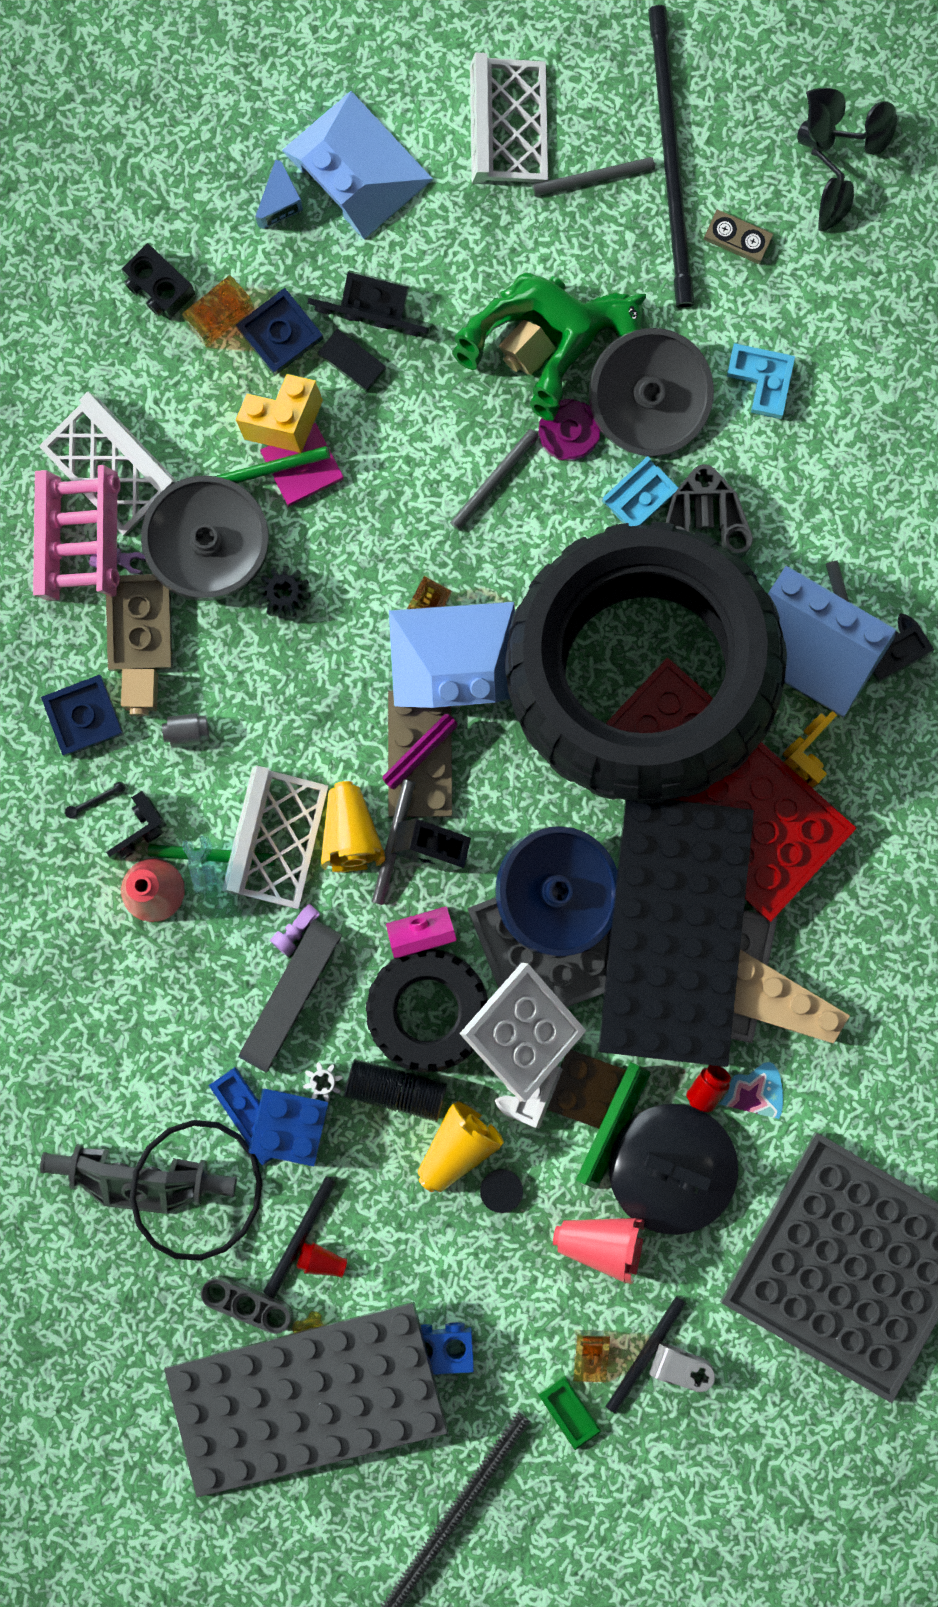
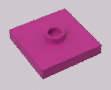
[260,422,344,507]
[386,906,457,959]

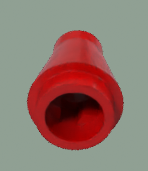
[297,1242,347,1278]

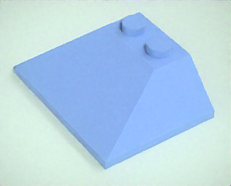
[282,91,433,239]
[389,602,515,708]

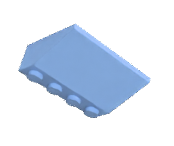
[768,566,896,718]

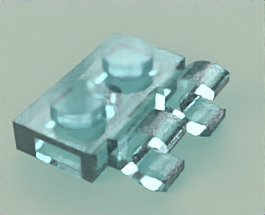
[182,836,219,895]

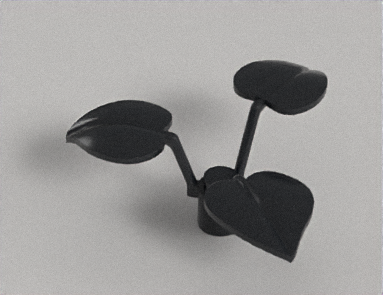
[797,88,897,231]

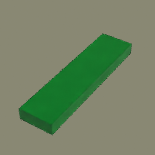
[576,1062,651,1189]

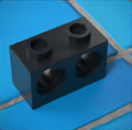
[121,243,195,320]

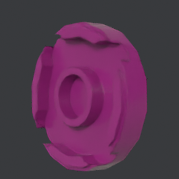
[538,399,600,461]

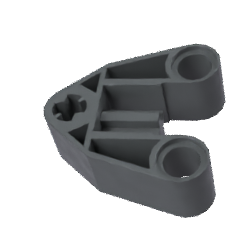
[665,464,753,558]

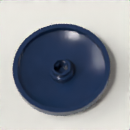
[496,826,617,956]

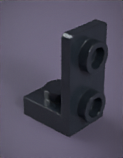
[106,791,167,861]

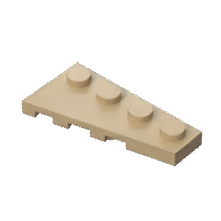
[734,950,850,1043]

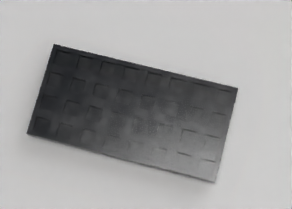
[598,799,754,1067]

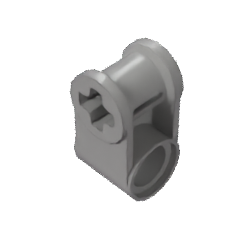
[649,1343,715,1392]

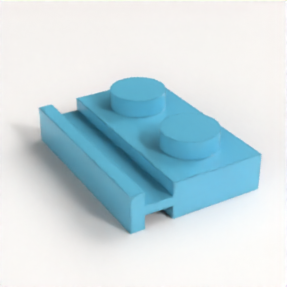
[602,456,678,526]

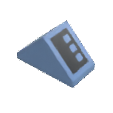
[255,160,303,229]

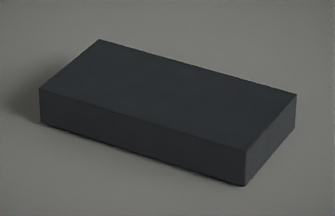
[318,329,386,392]

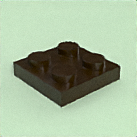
[547,1049,626,1129]

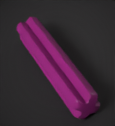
[382,713,458,789]

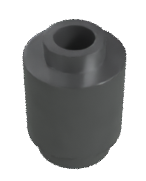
[162,713,209,748]

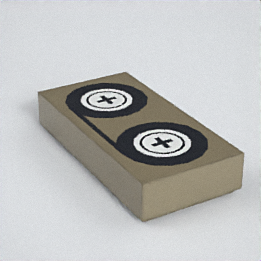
[703,209,773,265]

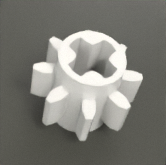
[303,1062,343,1102]

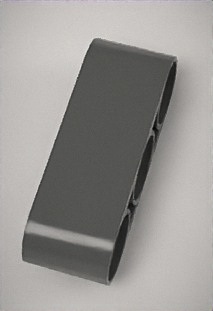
[201,1276,293,1334]

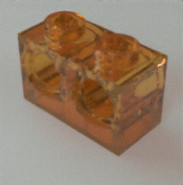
[182,275,254,348]

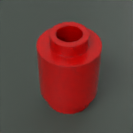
[686,1065,731,1112]

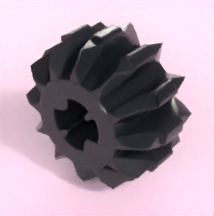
[257,566,311,620]

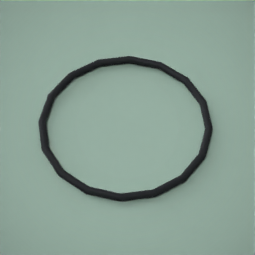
[130,1120,262,1261]

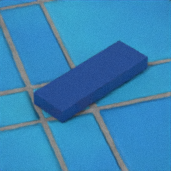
[208,1067,273,1166]

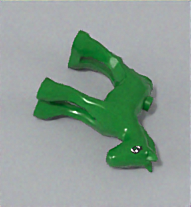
[452,272,646,421]

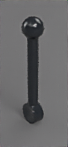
[65,782,126,819]

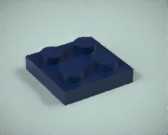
[236,288,324,376]
[41,675,124,757]

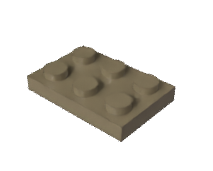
[106,574,173,671]

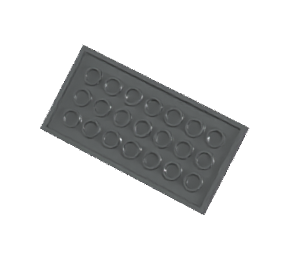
[164,1302,449,1498]

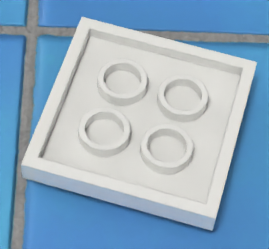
[460,963,586,1102]

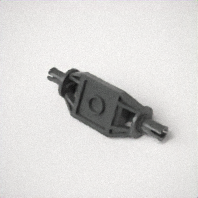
[40,1144,237,1214]

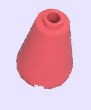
[121,859,185,922]
[553,1218,644,1284]

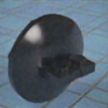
[608,1104,738,1235]

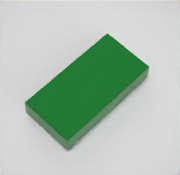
[538,1375,602,1450]

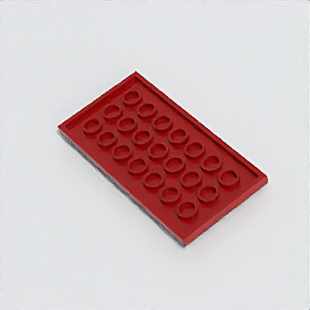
[605,657,857,923]

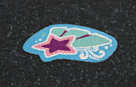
[719,1062,783,1119]

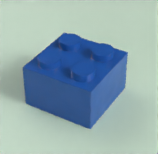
[248,1089,328,1167]

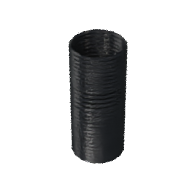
[344,1058,447,1122]

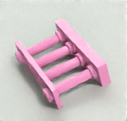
[33,465,121,601]

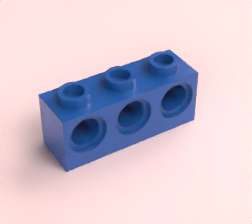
[421,1322,474,1375]

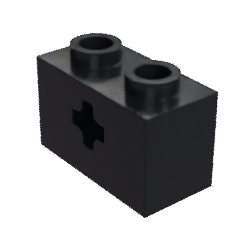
[391,818,471,872]

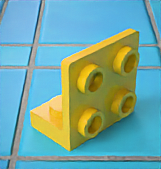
[782,710,837,788]

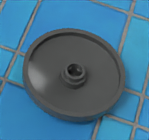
[589,328,714,456]
[141,475,269,601]

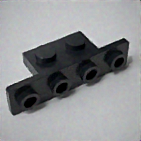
[307,271,433,337]

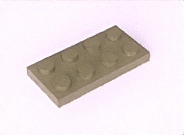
[388,691,452,817]

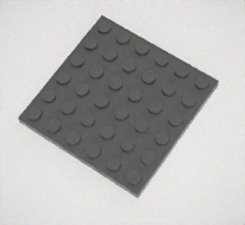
[720,1132,938,1403]

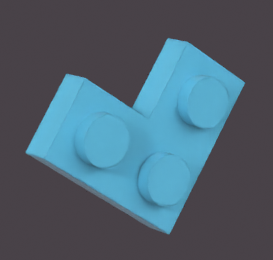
[726,343,795,419]

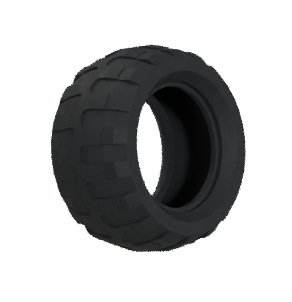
[505,522,787,804]

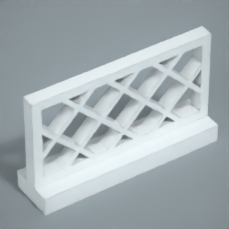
[470,52,548,184]
[39,392,177,536]
[222,766,328,909]

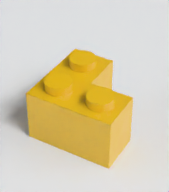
[236,374,323,453]

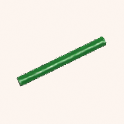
[216,446,330,483]
[148,844,275,866]

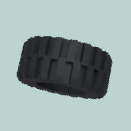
[366,949,488,1073]

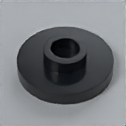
[480,1169,523,1213]

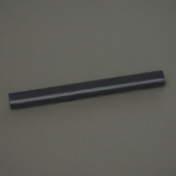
[263,1176,337,1298]
[605,1296,687,1414]

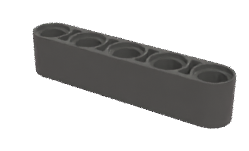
[238,919,342,1073]

